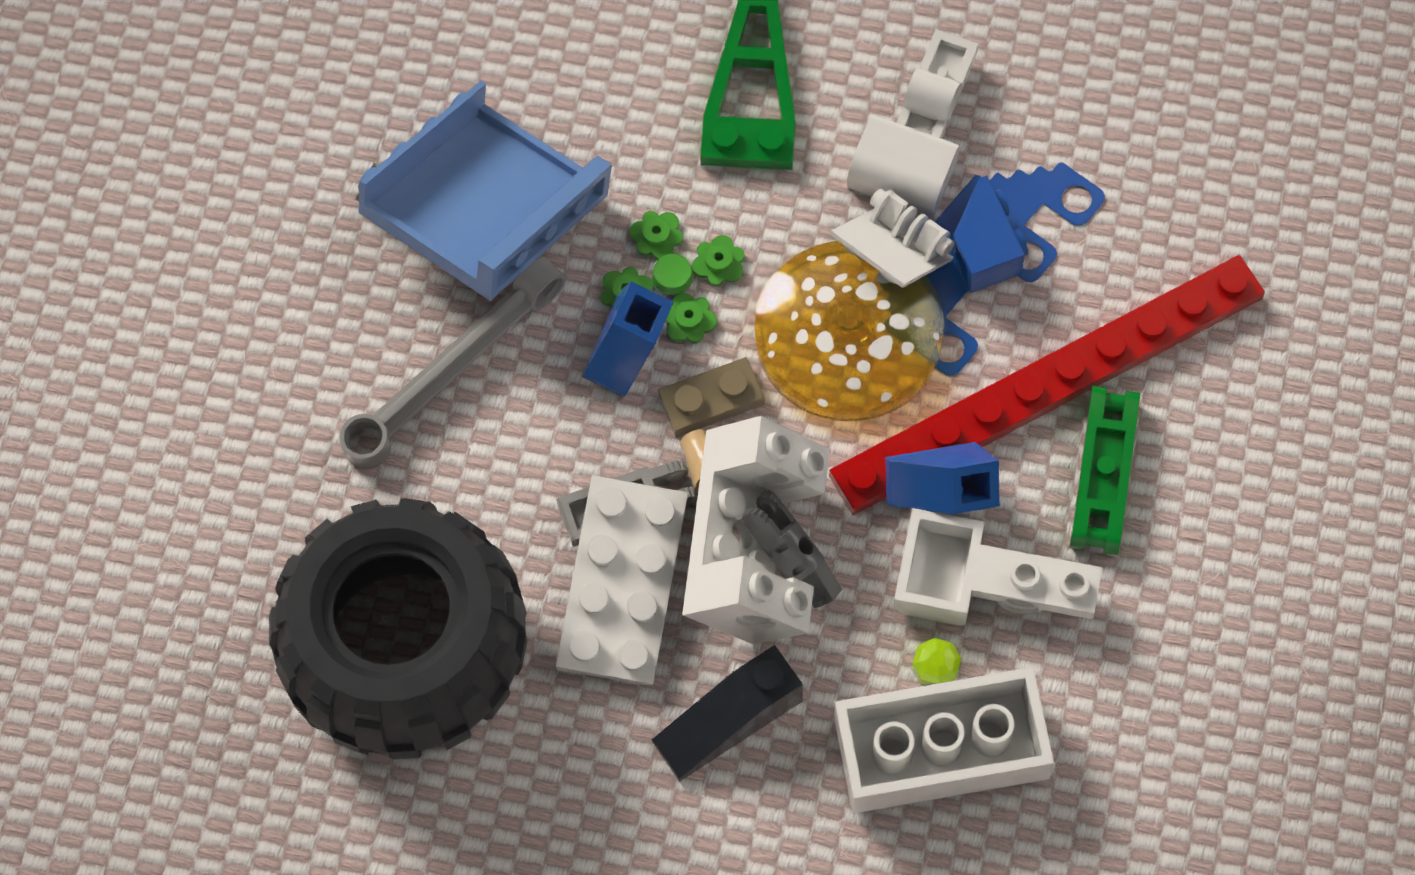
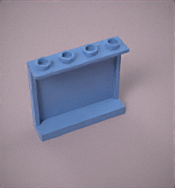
[358,81,612,301]

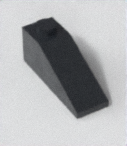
[652,645,803,782]

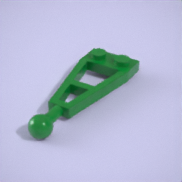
[700,0,796,170]

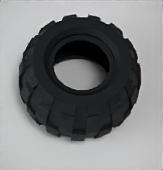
[269,498,528,759]

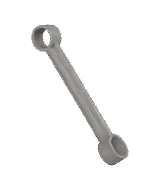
[339,256,566,468]

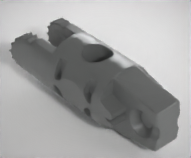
[741,490,842,608]

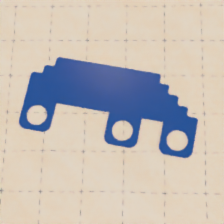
[880,162,1105,375]

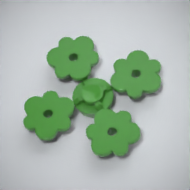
[601,211,745,343]

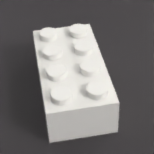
[834,667,1054,814]

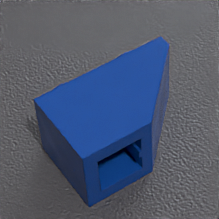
[951,176,1028,294]
[581,281,674,397]
[885,442,1000,514]

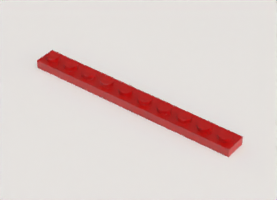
[829,254,1265,516]

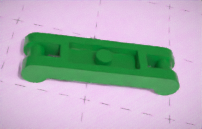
[1069,386,1140,555]

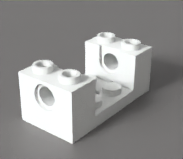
[682,416,830,644]

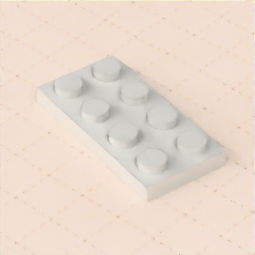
[556,475,688,686]

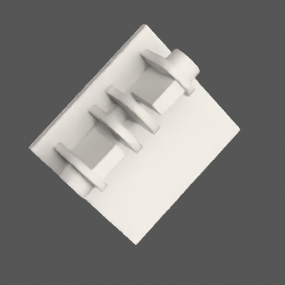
[830,189,955,288]

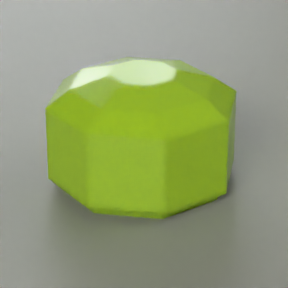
[912,638,961,686]

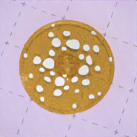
[754,241,944,421]

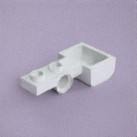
[847,29,979,219]
[894,508,1102,626]

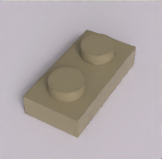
[658,357,765,437]

